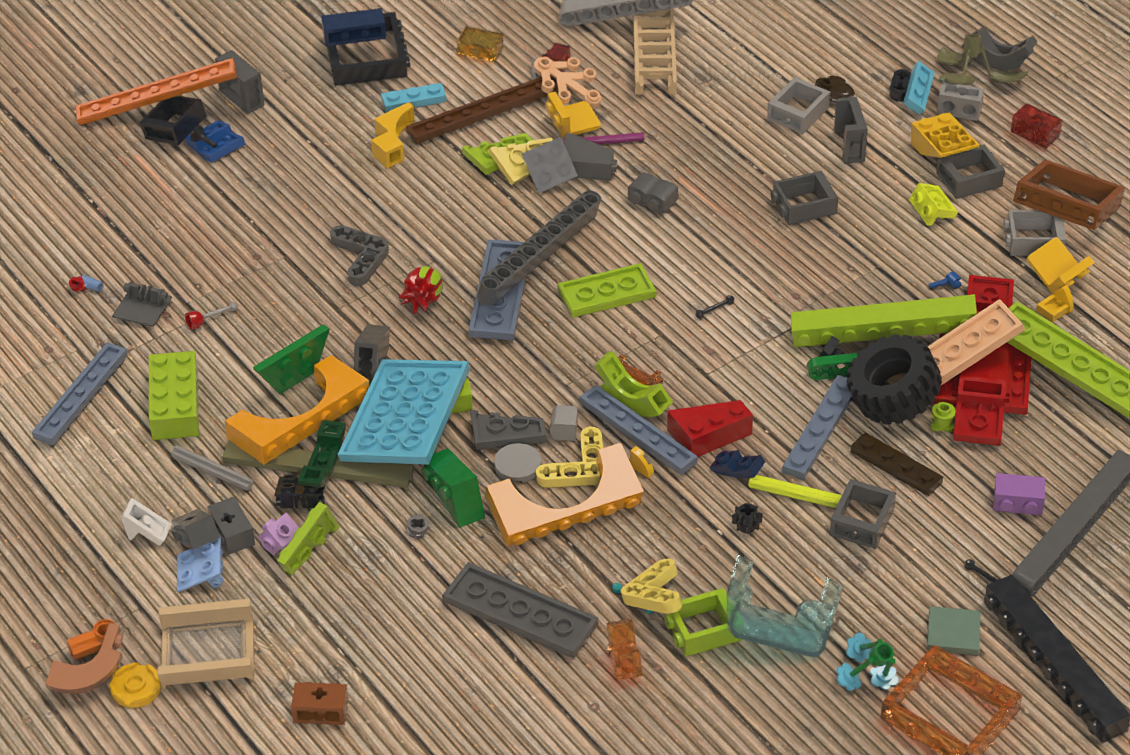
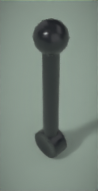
[695,295,735,319]
[965,559,998,582]

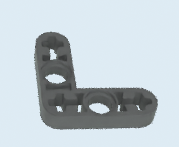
[330,225,389,286]

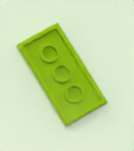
[557,263,657,318]

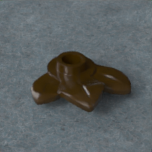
[815,76,855,103]

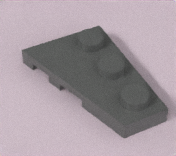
[470,410,547,450]

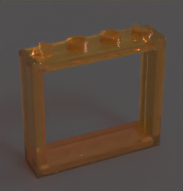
[880,645,1022,755]

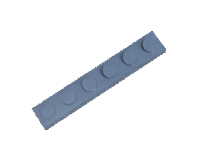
[32,342,128,445]
[782,375,853,480]
[580,385,698,475]

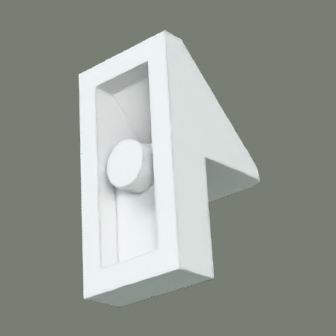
[121,498,172,546]

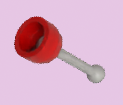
[185,302,238,330]

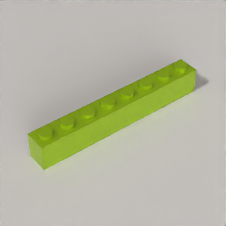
[791,294,977,348]

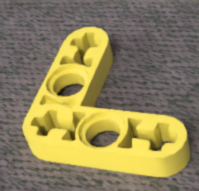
[536,427,603,488]
[621,559,682,614]

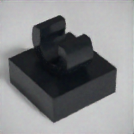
[818,336,845,367]

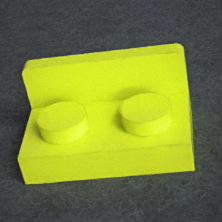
[909,183,958,226]

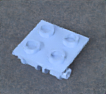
[177,537,223,593]

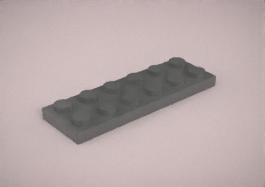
[442,562,598,658]

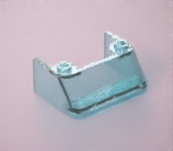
[727,554,843,657]

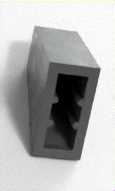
[564,133,617,181]
[354,324,390,386]

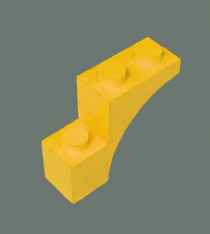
[371,102,415,169]

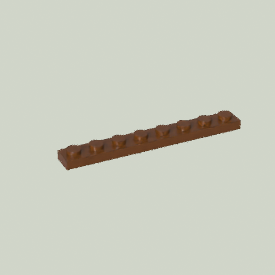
[406,75,558,144]

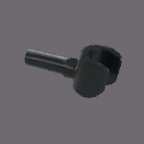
[191,125,217,148]

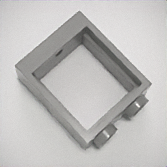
[767,77,830,134]
[1003,210,1066,256]

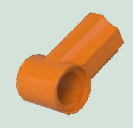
[66,619,117,660]

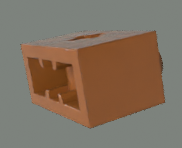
[291,682,348,725]

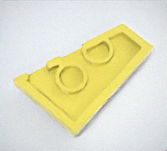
[488,138,553,185]

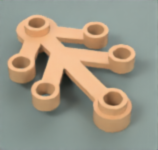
[534,57,601,109]

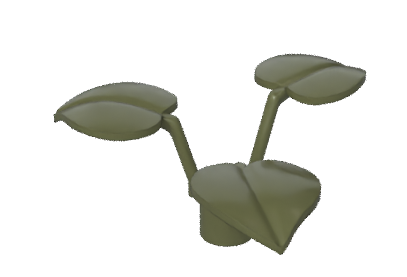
[937,34,1029,85]

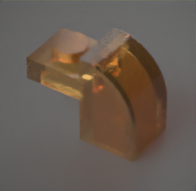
[606,619,643,680]

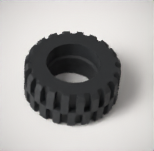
[847,335,942,425]

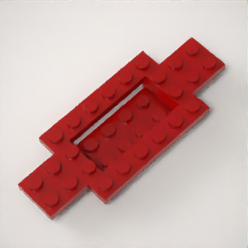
[933,275,1032,446]

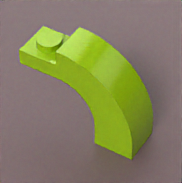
[594,351,673,417]

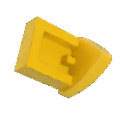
[1036,285,1074,322]

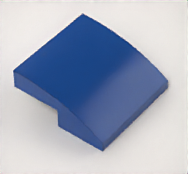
[185,120,245,163]

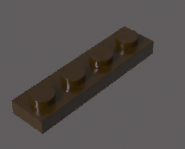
[850,432,943,496]

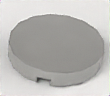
[494,443,542,483]

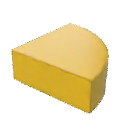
[630,446,654,478]

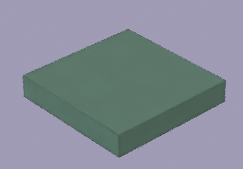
[927,606,980,655]

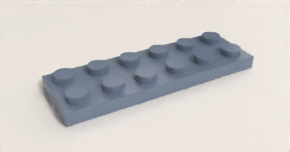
[469,239,527,340]

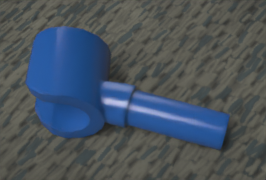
[928,272,962,289]

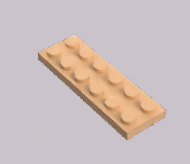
[886,299,1025,385]

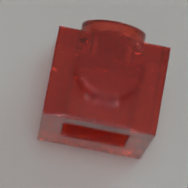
[542,43,570,72]

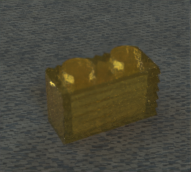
[457,26,504,62]

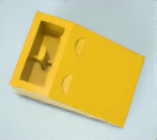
[911,112,979,158]

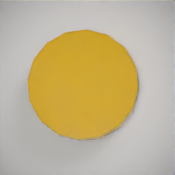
[109,663,161,708]

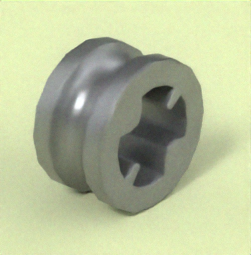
[407,515,429,539]

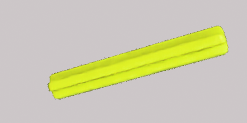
[748,475,842,508]

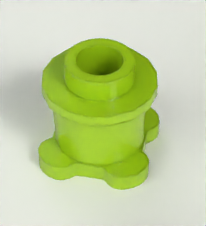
[931,402,956,433]

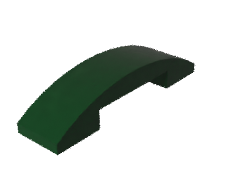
[297,420,346,488]

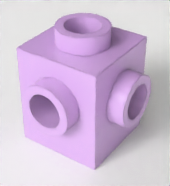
[257,513,299,556]

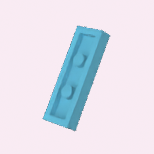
[903,61,935,115]
[381,83,447,113]

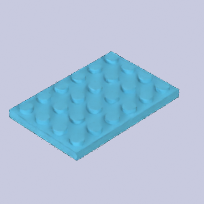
[338,359,470,464]

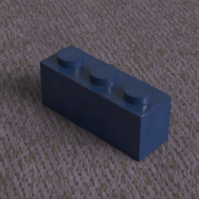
[321,8,386,47]

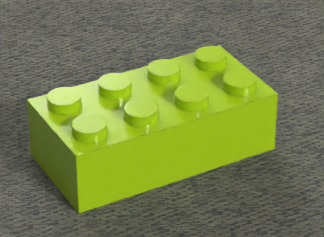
[149,351,199,440]

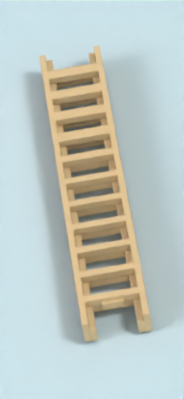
[633,8,677,94]

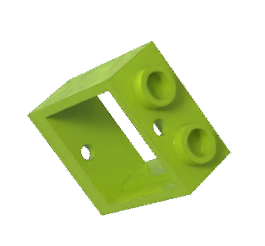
[664,588,743,657]

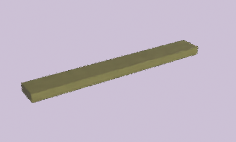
[222,440,414,488]

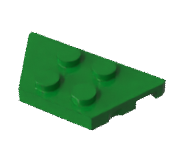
[253,324,329,394]

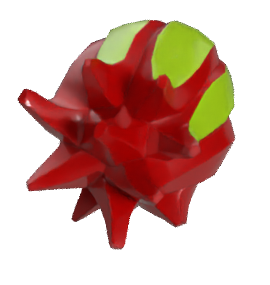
[399,266,443,314]

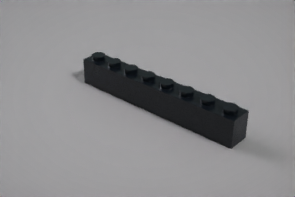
[984,574,1130,743]

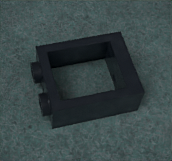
[140,96,207,145]

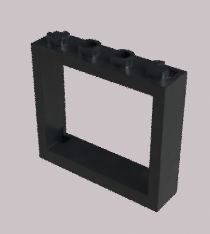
[327,12,410,86]

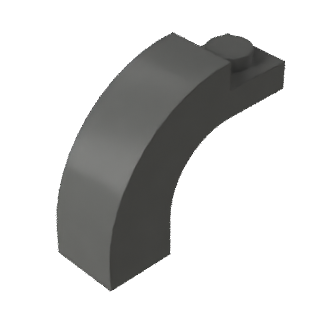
[961,26,1038,71]

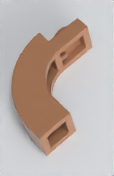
[45,622,123,694]

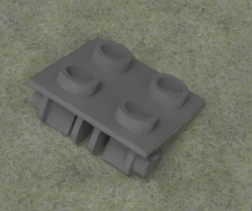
[112,282,172,327]

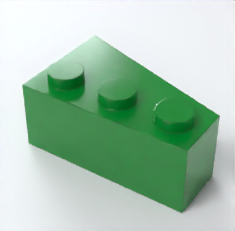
[422,448,485,528]

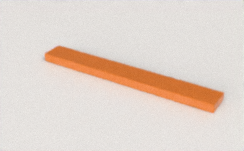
[76,58,237,125]

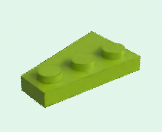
[462,133,534,175]
[277,501,340,575]

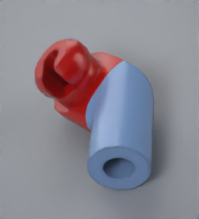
[69,275,104,292]

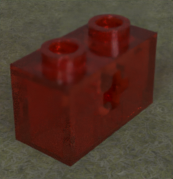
[1011,103,1062,149]

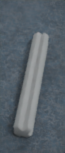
[171,445,254,491]

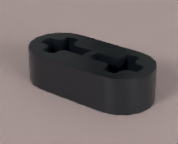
[889,69,911,101]

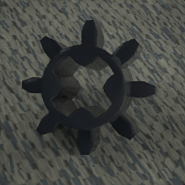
[732,503,763,534]

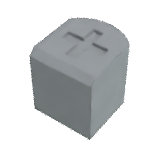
[550,405,578,441]

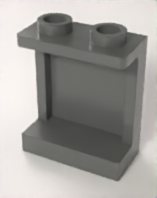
[834,97,868,164]

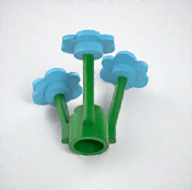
[836,633,899,691]

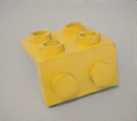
[545,92,601,138]
[1027,237,1095,293]

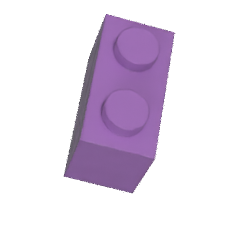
[993,473,1045,515]

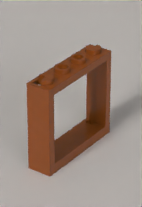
[1013,159,1126,230]

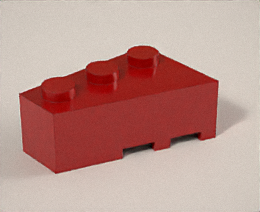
[667,400,753,457]

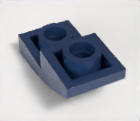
[709,450,765,478]

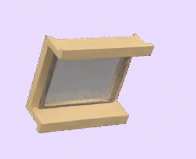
[158,598,255,688]

